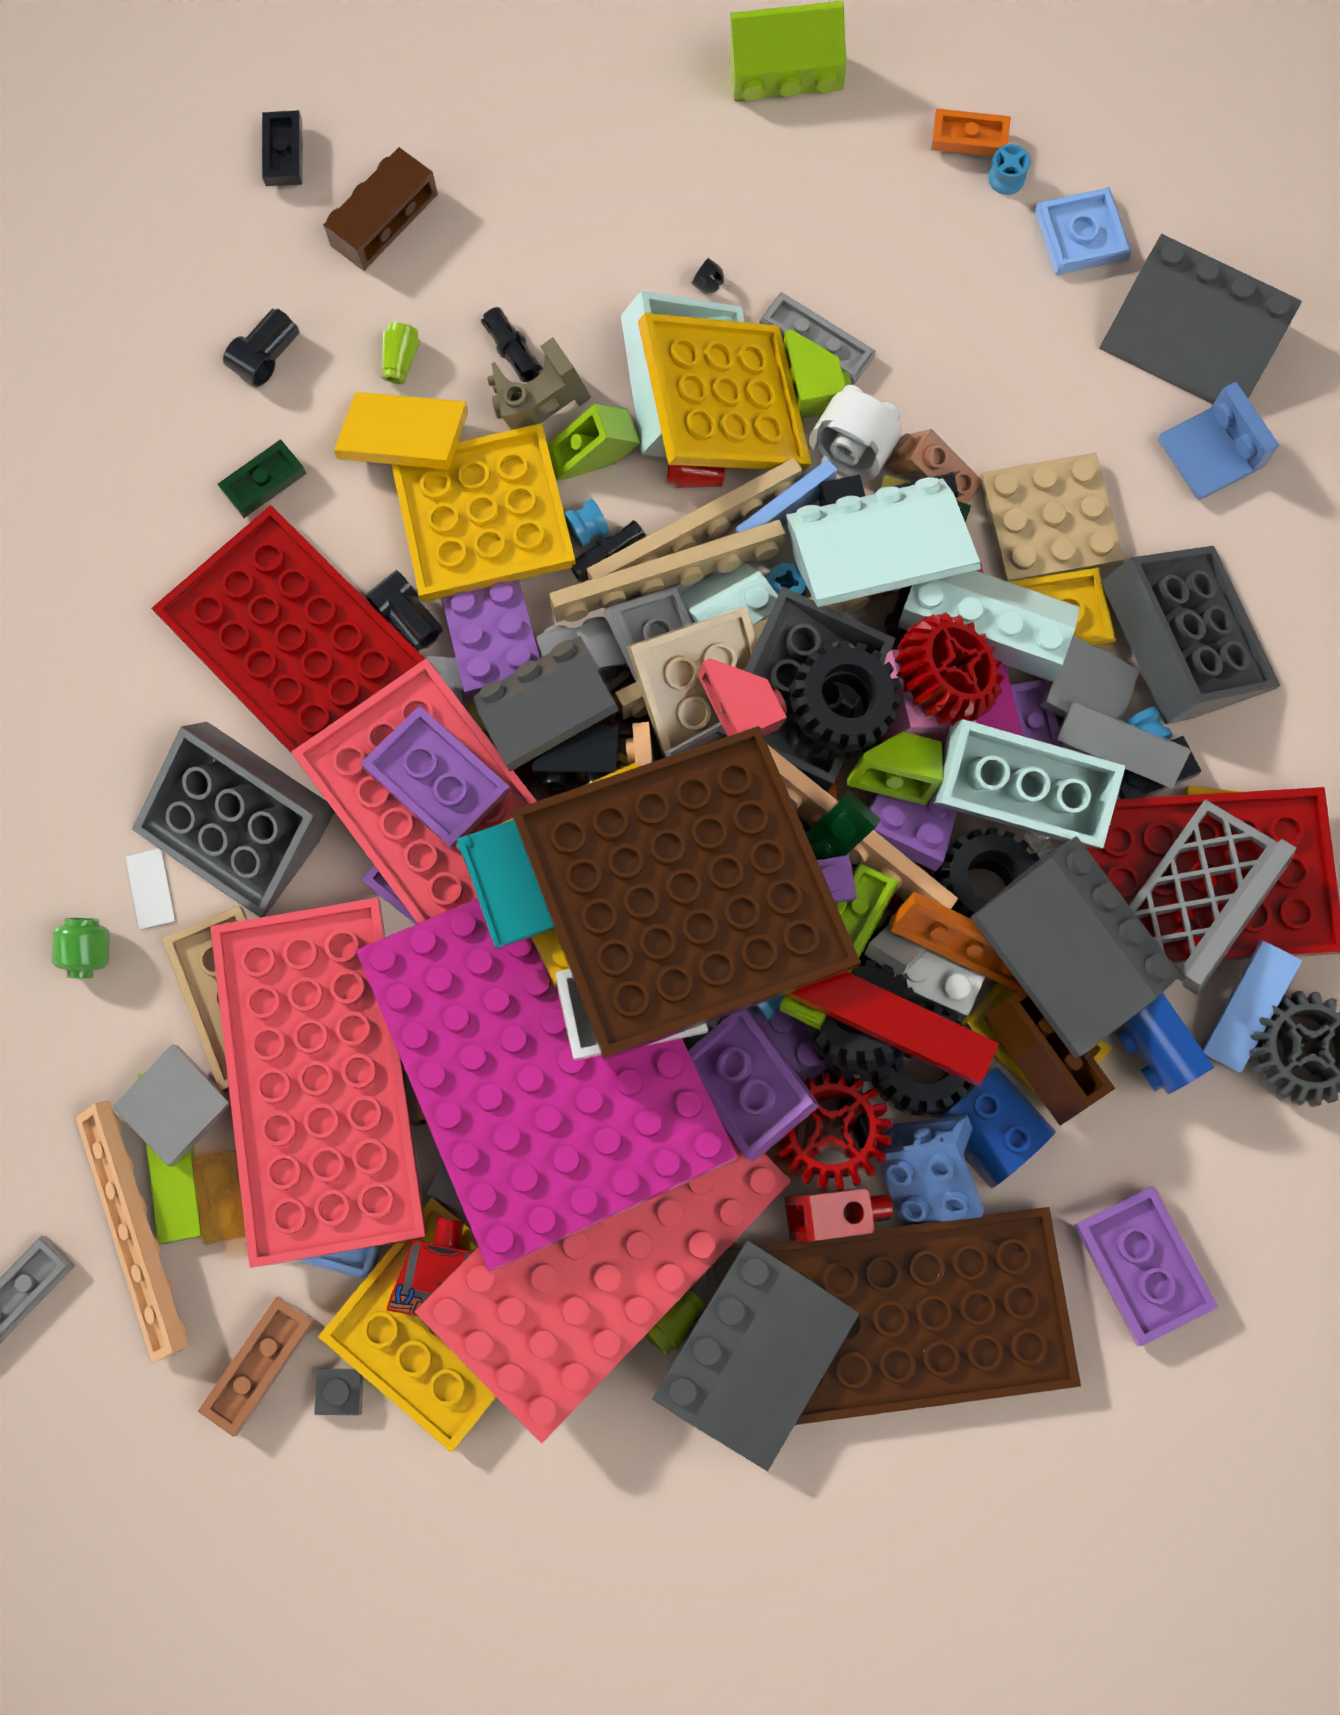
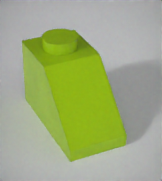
[783,330,851,419]
[548,403,640,480]
[847,731,943,805]

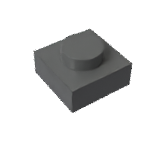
[314,1368,364,1416]

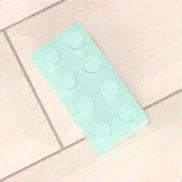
[929,719,1125,848]

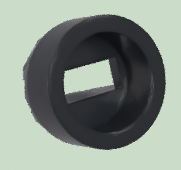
[692,258,724,293]

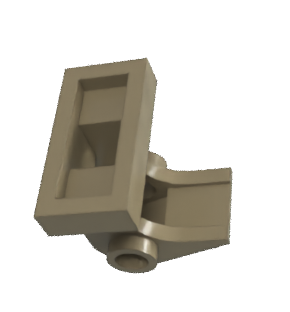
[487,337,592,430]

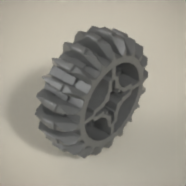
[1249,991,1340,1107]

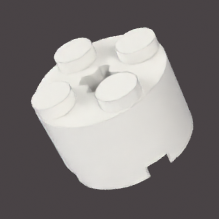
[809,385,901,480]

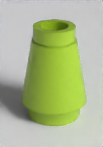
[382,322,420,384]
[645,1289,705,1355]

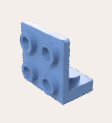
[1158,382,1279,500]
[877,1114,985,1225]

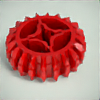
[894,612,1004,726]
[777,1072,892,1191]

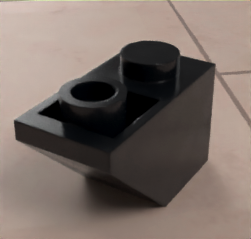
[532,725,622,790]

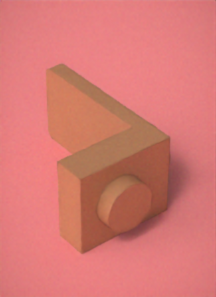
[885,429,982,504]

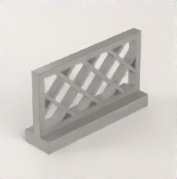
[1129,799,1296,995]

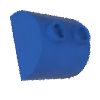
[1116,994,1214,1095]
[940,1067,1056,1189]

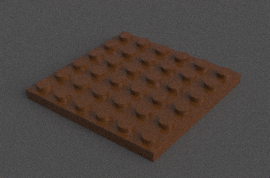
[511,726,861,1060]

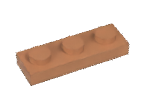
[198,1297,315,1437]

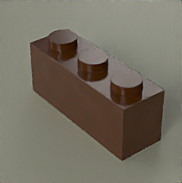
[323,147,438,271]
[984,989,1116,1126]

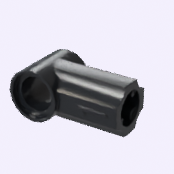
[223,308,300,387]
[365,570,443,651]

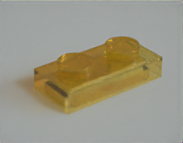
[192,1150,246,1245]

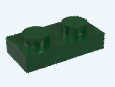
[218,439,307,519]
[805,790,881,860]

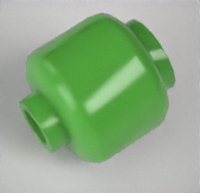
[52,918,110,979]

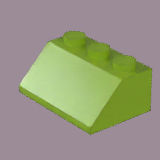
[729,1,846,101]

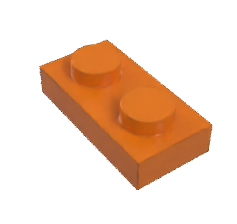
[931,108,1011,157]

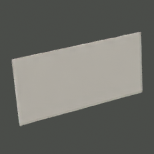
[125,848,175,930]

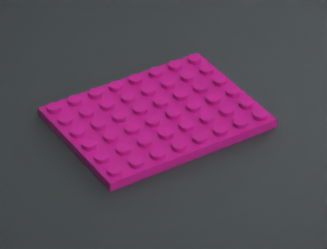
[356,898,738,1273]

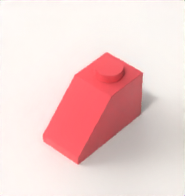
[697,658,787,736]

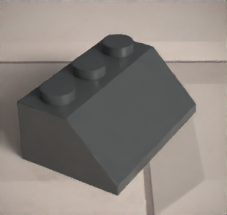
[473,636,619,772]

